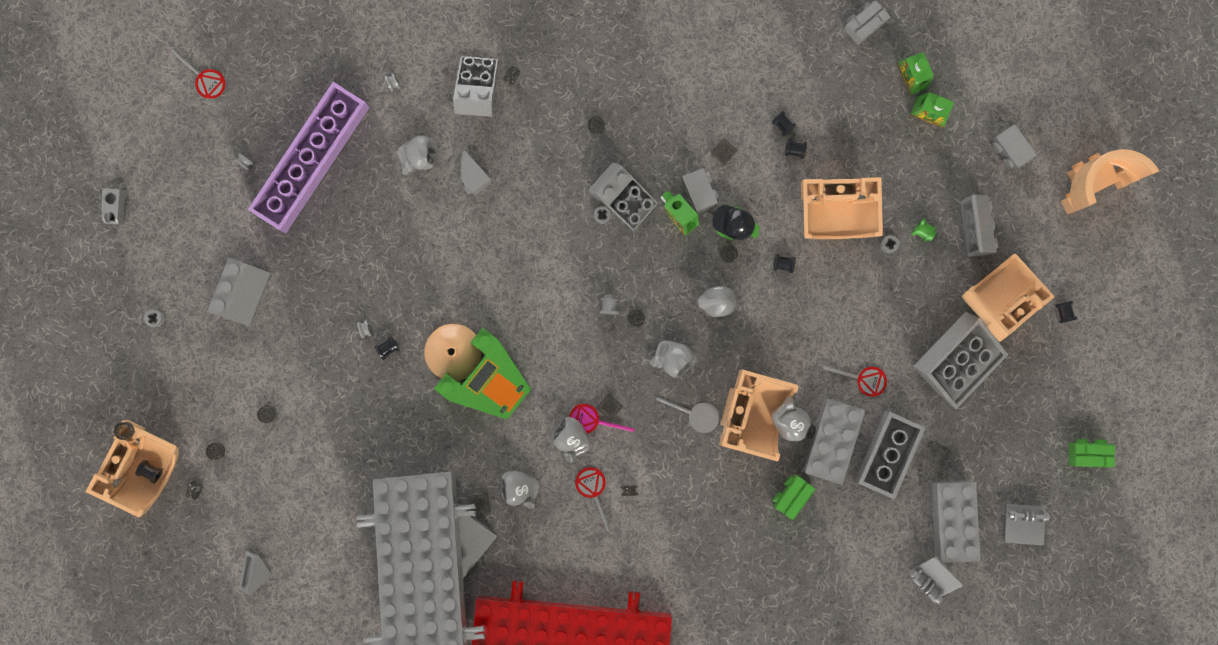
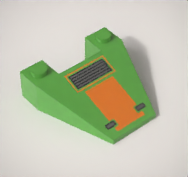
[434,327,531,419]

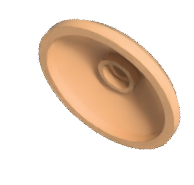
[424,324,482,380]

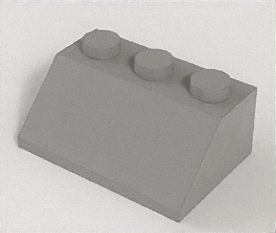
[960,195,998,257]
[207,258,271,326]

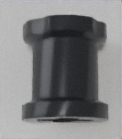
[771,111,796,137]
[784,139,807,159]
[773,254,796,273]
[1055,301,1077,323]
[374,336,400,360]
[135,460,163,484]

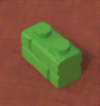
[1069,439,1115,468]
[772,474,816,520]

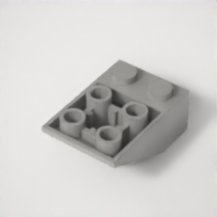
[453,56,498,117]
[588,162,658,231]

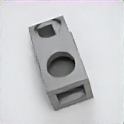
[101,188,128,225]

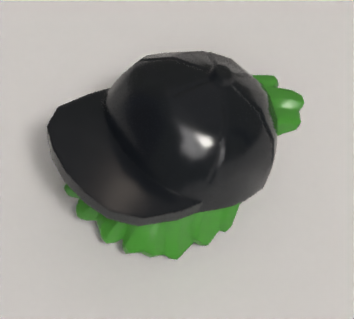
[712,205,760,240]

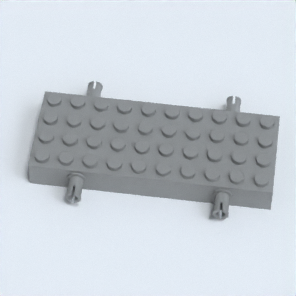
[356,471,486,645]

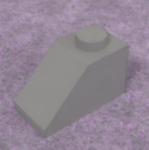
[460,151,492,196]

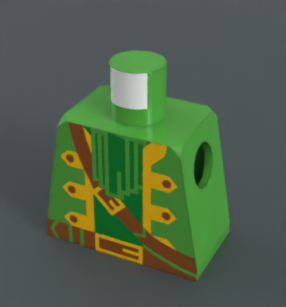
[897,52,933,95]
[910,92,954,128]
[661,191,699,236]

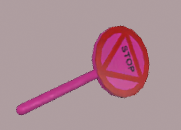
[569,404,634,434]

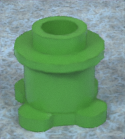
[911,218,937,242]

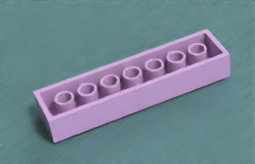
[248,82,370,233]

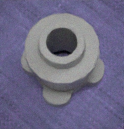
[600,295,620,315]

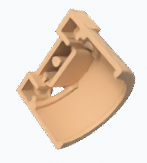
[1061,149,1159,215]
[801,177,883,239]
[962,254,1055,342]
[719,369,798,461]
[86,420,179,517]

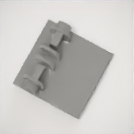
[1005,504,1050,545]
[909,556,964,604]

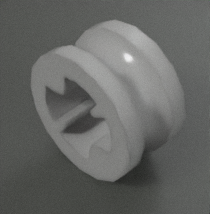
[385,73,400,92]
[234,153,253,171]
[594,206,611,224]
[880,235,899,253]
[144,310,165,327]
[357,319,372,338]

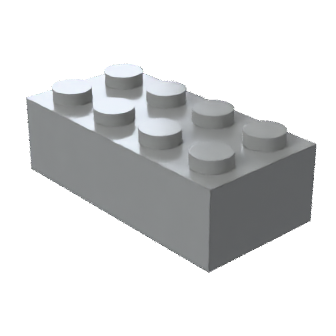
[802,399,865,485]
[854,411,925,500]
[931,481,981,563]

